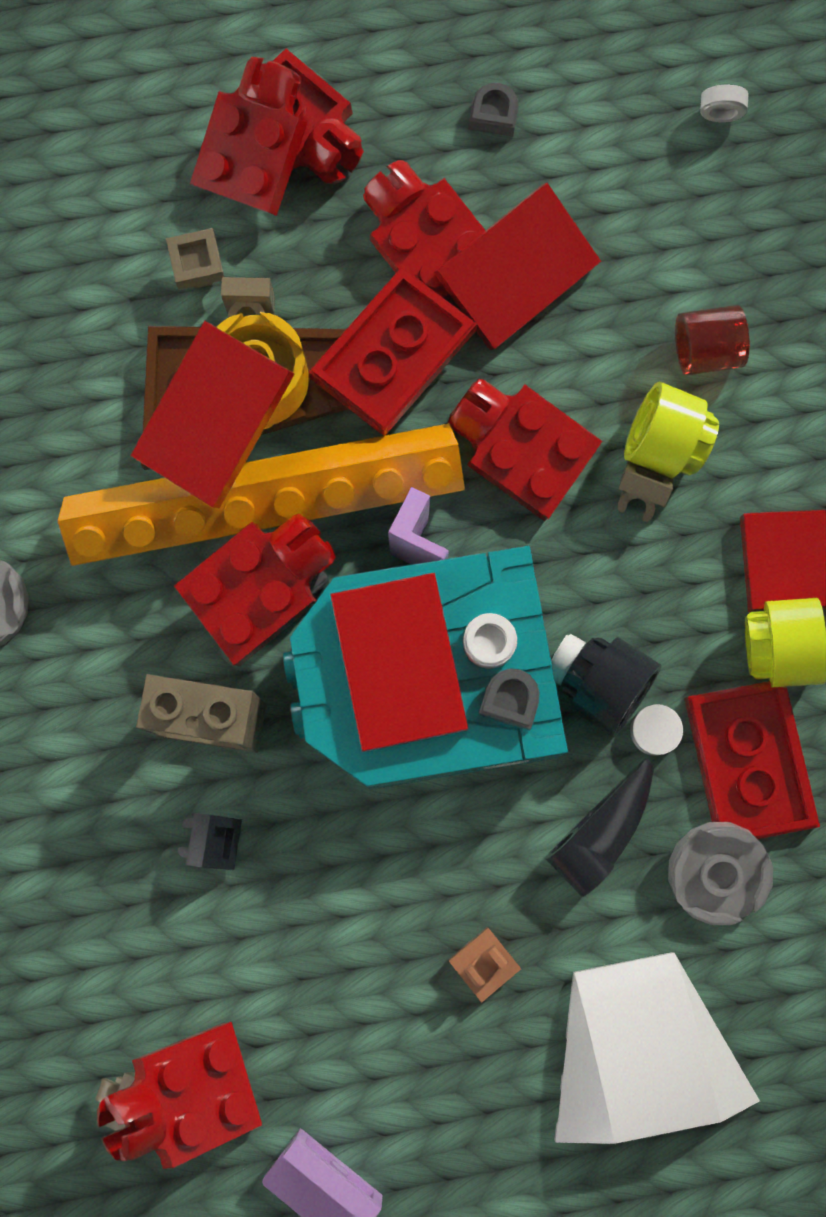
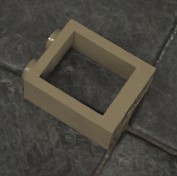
[136,674,267,753]

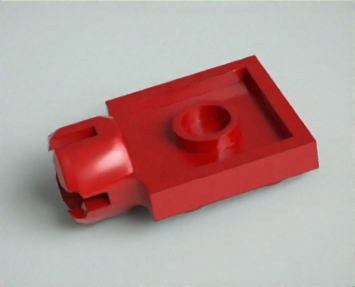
[273,48,364,184]
[190,57,307,216]
[363,160,485,300]
[448,379,603,522]
[174,514,336,666]
[97,1022,262,1169]

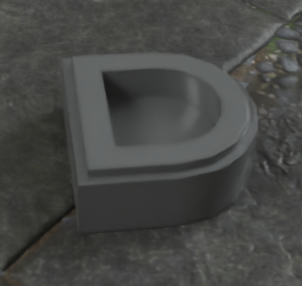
[468,83,518,137]
[478,669,540,731]

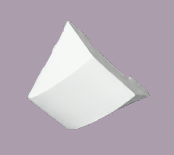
[555,952,760,1144]

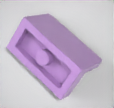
[388,487,449,565]
[262,1128,383,1217]

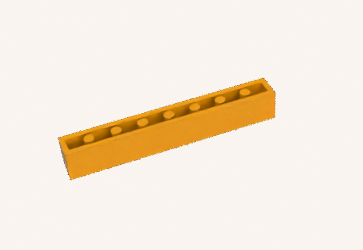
[57,423,465,566]

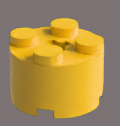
[217,312,310,429]

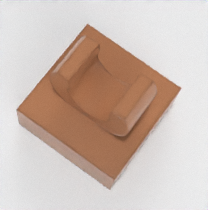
[448,927,521,1003]

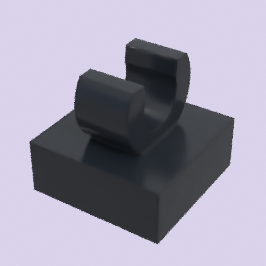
[178,813,242,870]

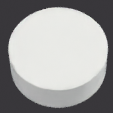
[700,85,748,122]
[463,613,517,669]
[551,634,586,686]
[630,704,683,756]

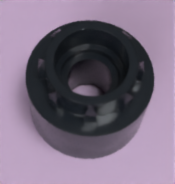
[561,637,662,738]

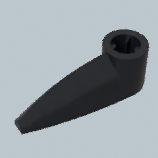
[545,758,654,897]

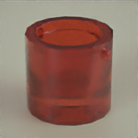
[675,305,750,375]

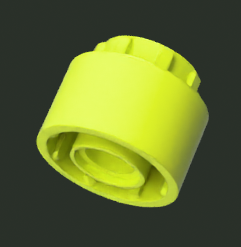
[624,381,719,478]
[745,598,826,687]

